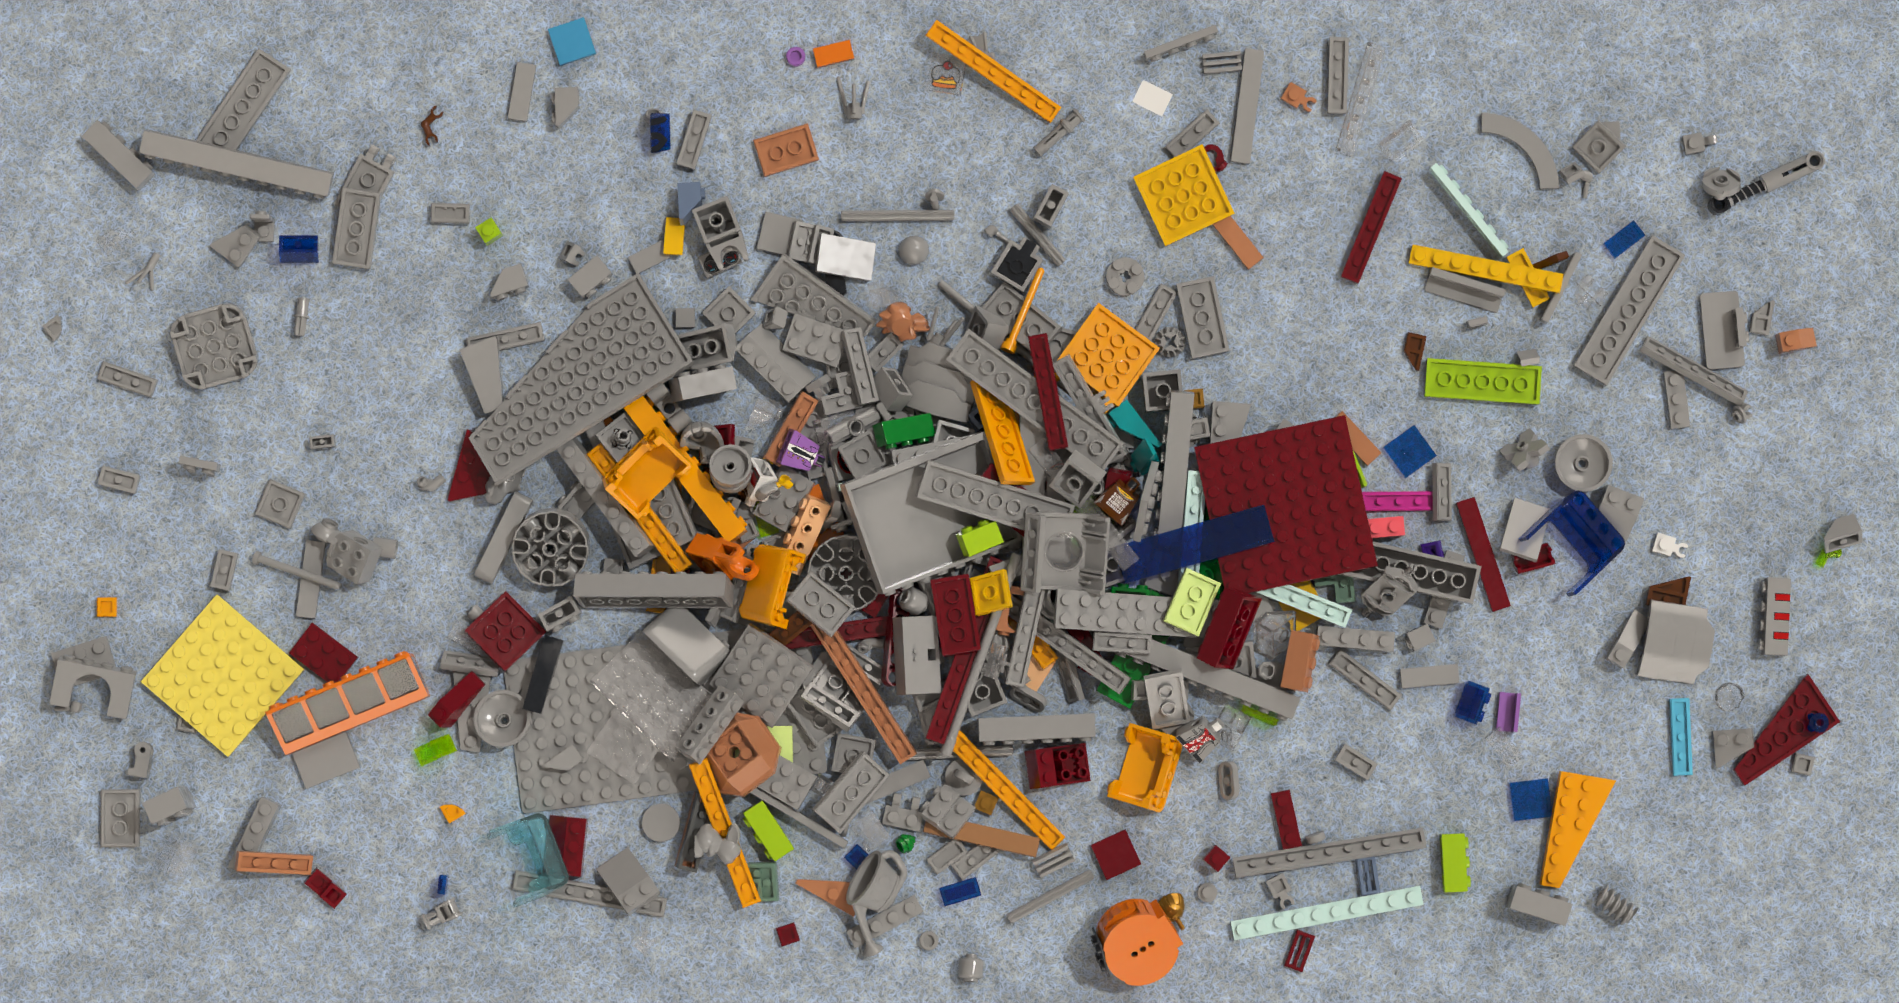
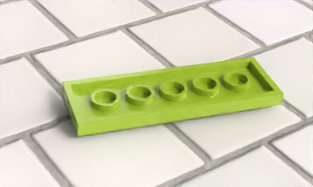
[1424,358,1542,405]

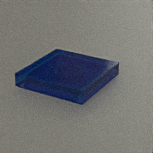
[1383,425,1437,478]
[1509,778,1552,821]

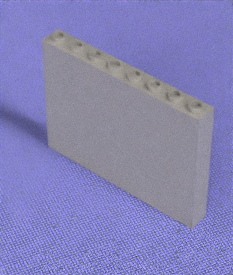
[839,431,1022,596]

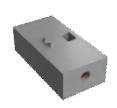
[893,616,941,695]

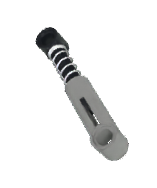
[1708,151,1825,216]

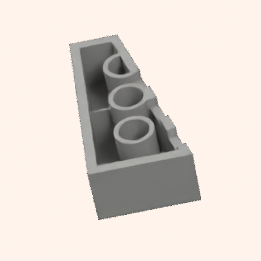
[1209,401,1251,444]

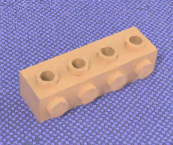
[782,494,831,576]

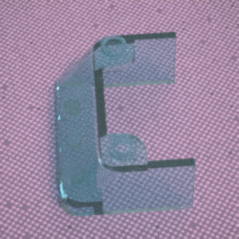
[487,813,569,908]

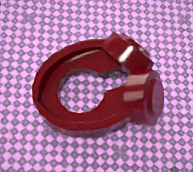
[1204,144,1228,172]

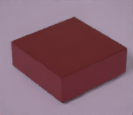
[776,922,800,946]

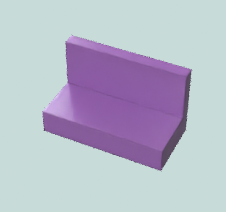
[1496,692,1521,732]

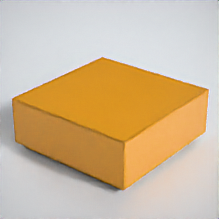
[97,597,117,617]

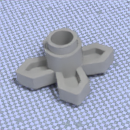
[1499,428,1550,471]

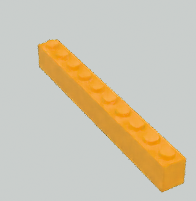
[623,396,748,542]

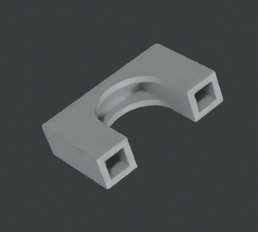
[49,654,137,719]

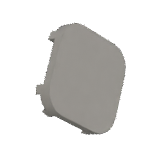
[170,303,258,389]

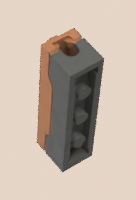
[674,791,710,873]

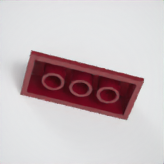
[1197,587,1262,669]

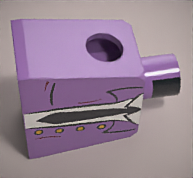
[776,429,825,471]

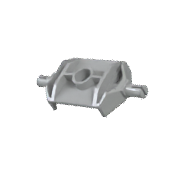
[1361,564,1418,617]

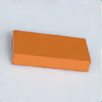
[813,40,854,68]

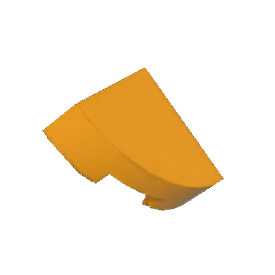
[440,805,466,824]

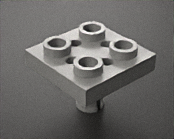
[595,412,645,463]

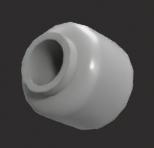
[899,587,928,616]
[958,954,984,982]

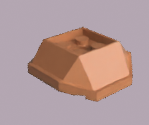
[705,713,782,797]

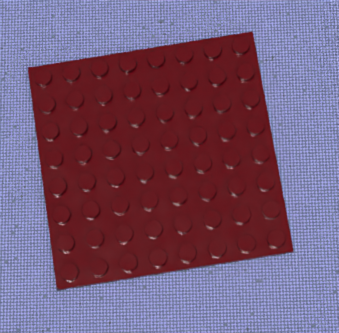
[1194,415,1378,593]

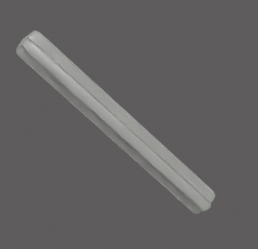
[1007,870,1094,923]

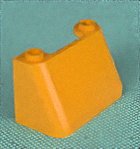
[602,427,692,520]
[739,544,806,629]
[1107,723,1183,812]

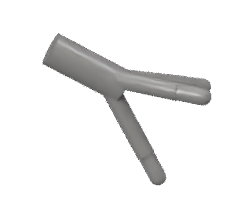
[125,252,160,291]

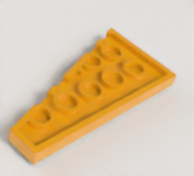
[1539,771,1616,888]

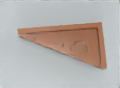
[796,879,855,917]

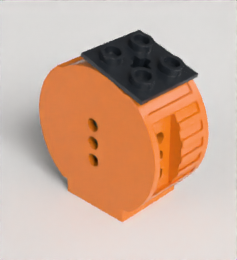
[1090,899,1183,986]

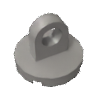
[945,758,982,796]

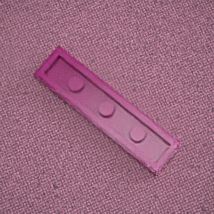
[1362,491,1433,511]

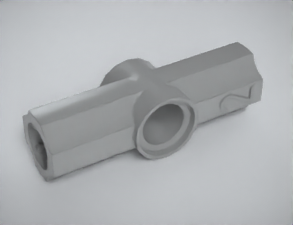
[824,406,881,446]

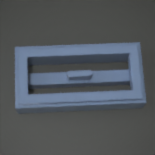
[1355,856,1380,896]

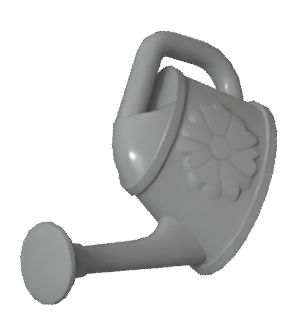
[846,850,907,957]

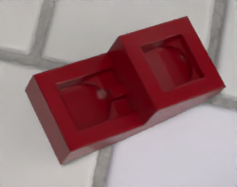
[304,867,347,909]

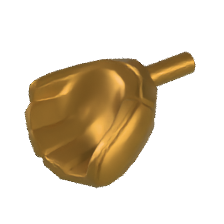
[1158,893,1185,931]

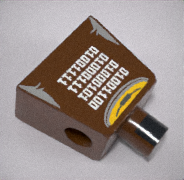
[1094,477,1140,526]

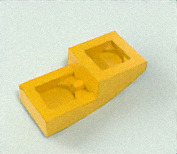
[663,217,685,256]

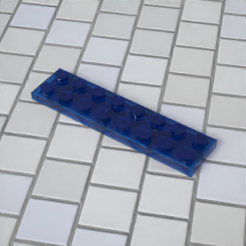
[1115,505,1275,584]

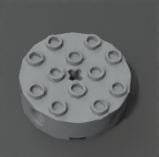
[512,508,591,587]
[807,535,878,612]

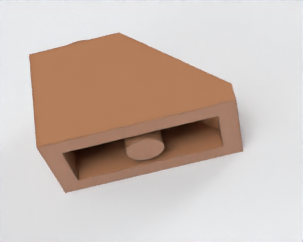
[1775,328,1817,354]

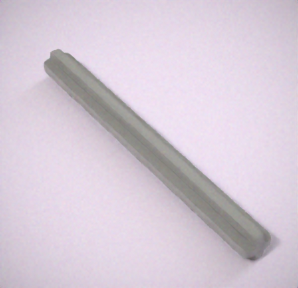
[841,210,955,221]
[908,745,1013,760]

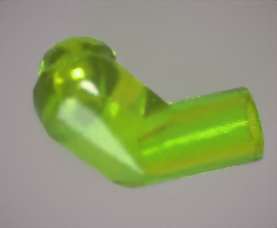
[1815,548,1842,568]

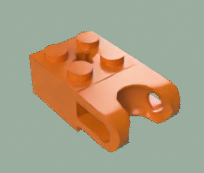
[685,533,760,581]

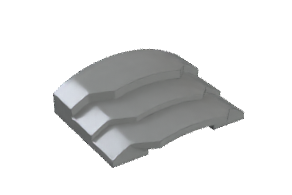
[901,342,975,423]
[1637,599,1715,684]
[800,643,882,732]

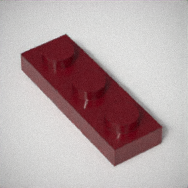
[1270,789,1302,850]

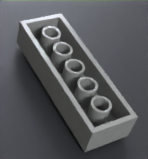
[978,713,1096,746]

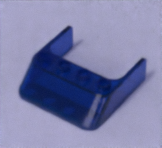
[1519,490,1625,597]

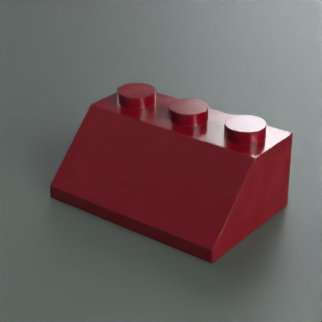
[544,815,588,877]

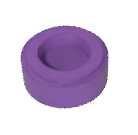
[786,47,806,67]

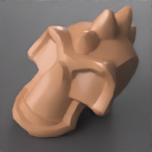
[876,302,930,342]

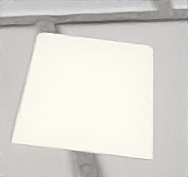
[1133,80,1173,116]

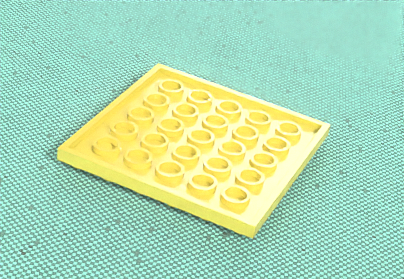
[141,594,305,757]

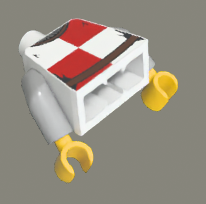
[743,457,793,507]

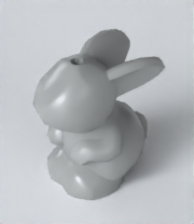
[694,823,741,864]

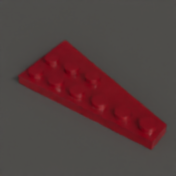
[1733,674,1840,786]

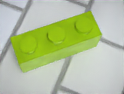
[742,800,795,861]
[1440,833,1471,892]

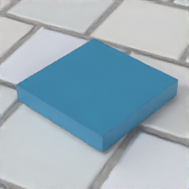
[548,17,596,66]

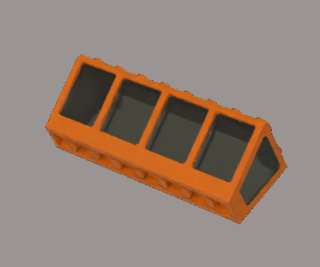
[265,651,430,755]

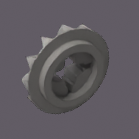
[1155,327,1185,357]

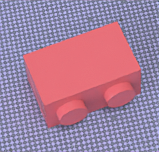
[1368,516,1405,539]

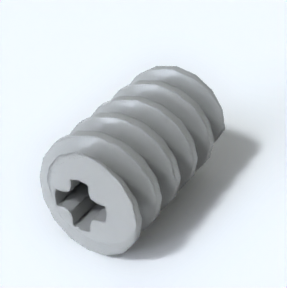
[1595,884,1639,925]

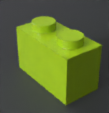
[956,518,1004,557]

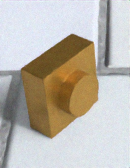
[974,790,999,815]

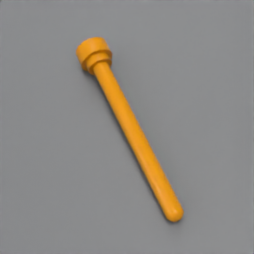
[1000,267,1044,354]

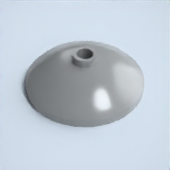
[1555,434,1613,492]
[474,690,531,747]

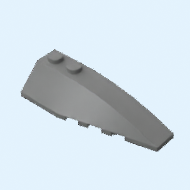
[677,324,737,370]

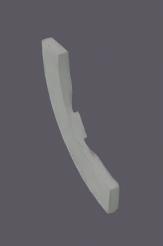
[1481,113,1559,189]

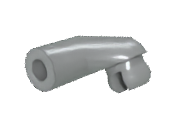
[857,637,885,654]

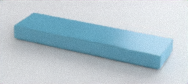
[1669,698,1693,776]

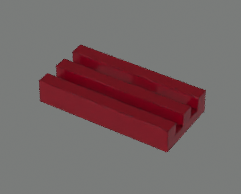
[1284,930,1315,972]

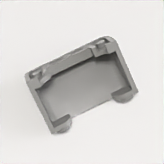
[643,608,731,686]

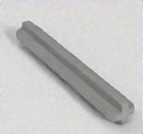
[1010,204,1065,266]

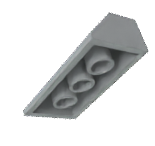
[736,323,816,404]

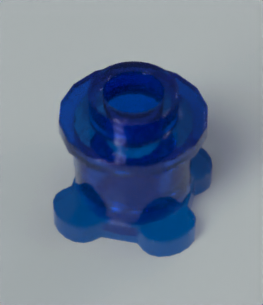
[1807,713,1829,733]

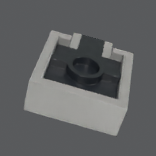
[991,237,1043,293]

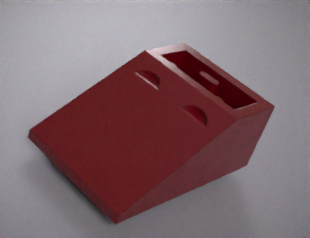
[1024,743,1091,789]

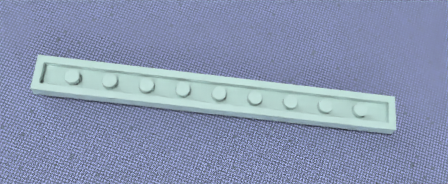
[1230,886,1424,940]

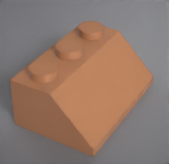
[1280,630,1320,693]

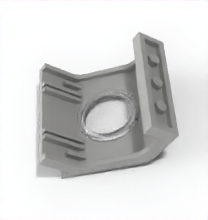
[1021,511,1110,595]

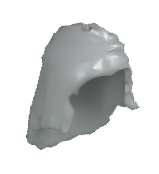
[484,468,526,505]

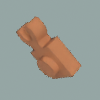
[1281,82,1317,112]

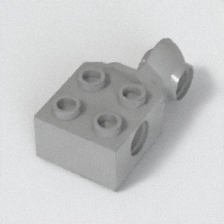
[311,518,383,584]

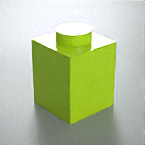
[475,217,503,246]

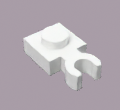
[1652,532,1688,558]

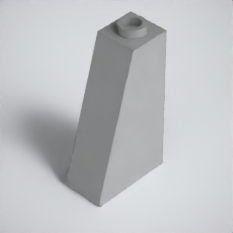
[459,335,504,416]

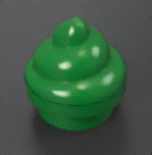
[895,834,916,853]

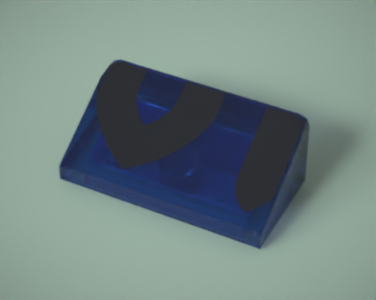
[650,113,671,153]

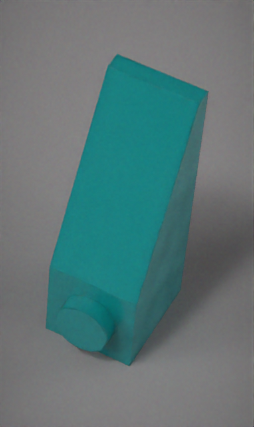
[1108,399,1162,449]
[1130,437,1161,476]

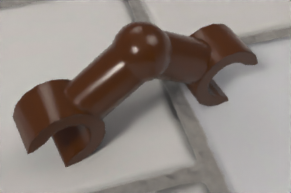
[421,106,444,146]

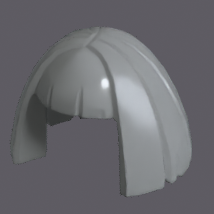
[680,421,724,464]

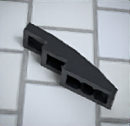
[523,635,564,714]

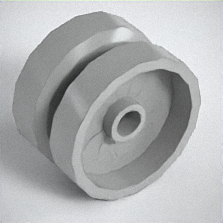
[709,444,752,493]

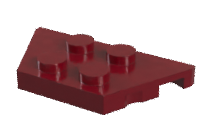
[447,429,491,502]

